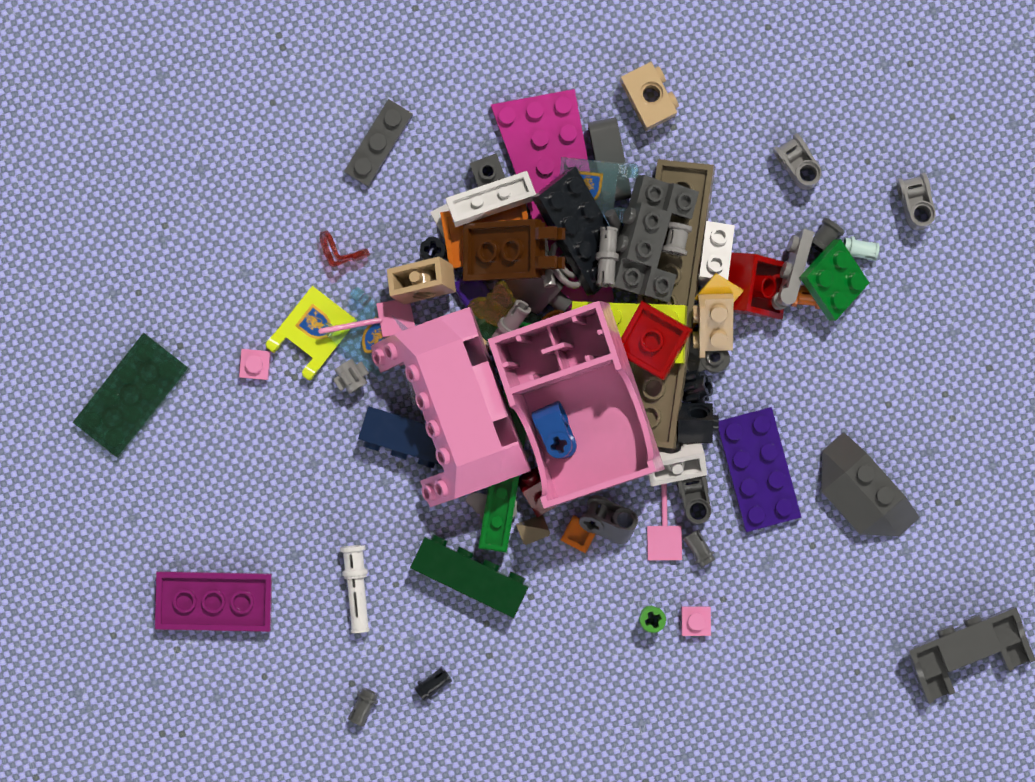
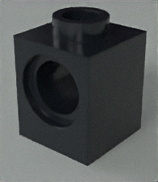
[678,403,719,443]

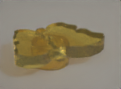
[467,280,516,327]

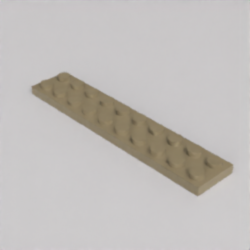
[629,159,716,450]

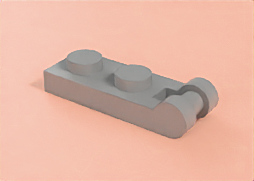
[771,229,815,310]

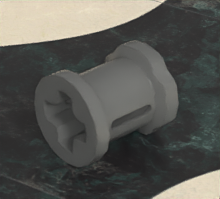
[811,218,845,253]

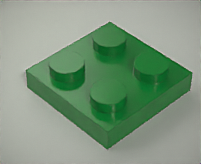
[799,239,870,321]

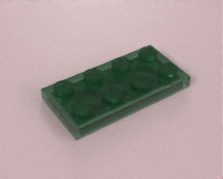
[72,332,190,458]

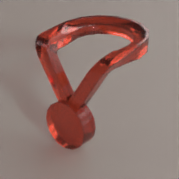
[320,230,370,267]

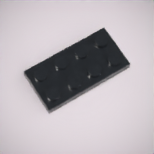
[532,166,609,296]

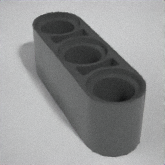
[588,117,632,203]

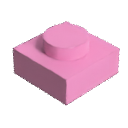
[239,349,271,380]
[681,606,711,636]

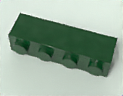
[410,534,529,618]

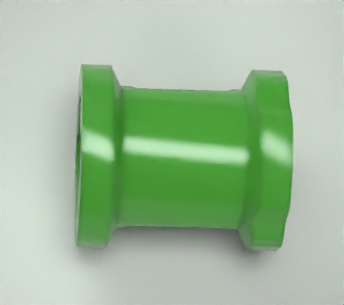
[639,605,666,633]

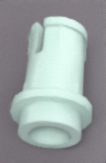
[843,236,880,261]

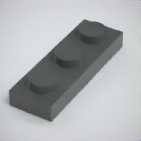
[344,99,413,187]

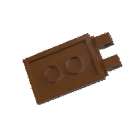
[463,219,565,282]

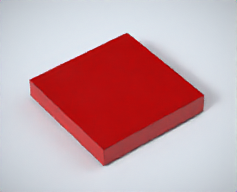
[621,301,693,380]

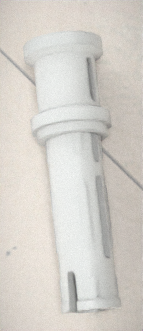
[340,545,370,633]

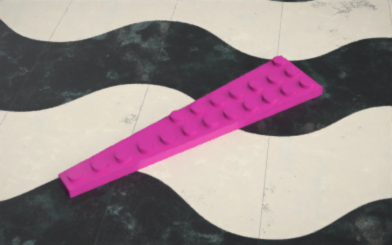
[491,89,615,312]

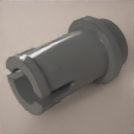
[683,529,716,568]
[347,688,378,727]

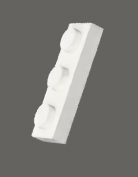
[446,171,536,227]

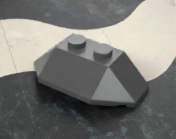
[821,432,920,536]

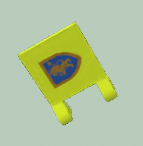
[266,286,357,381]

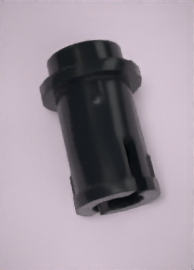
[415,666,452,701]

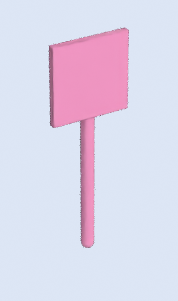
[318,300,415,337]
[647,484,682,560]

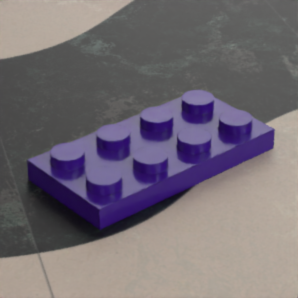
[718,407,802,532]

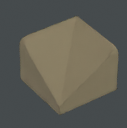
[516,515,550,545]

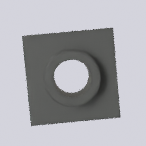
[470,153,506,187]

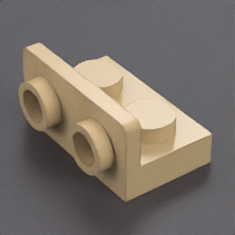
[692,294,734,358]

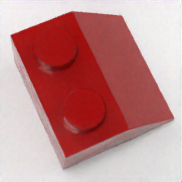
[728,252,784,320]

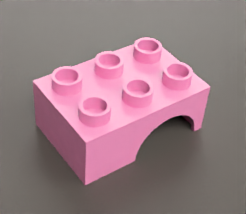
[488,301,665,509]

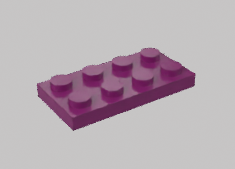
[155,571,272,632]

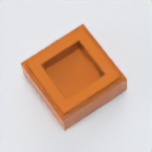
[560,515,596,554]

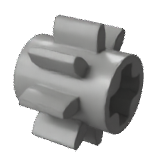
[333,359,369,394]

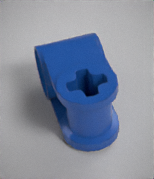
[531,401,577,459]

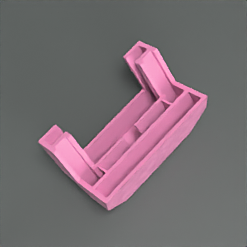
[371,307,531,507]

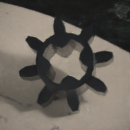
[682,370,713,403]

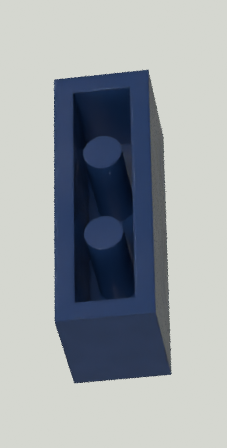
[358,406,440,469]

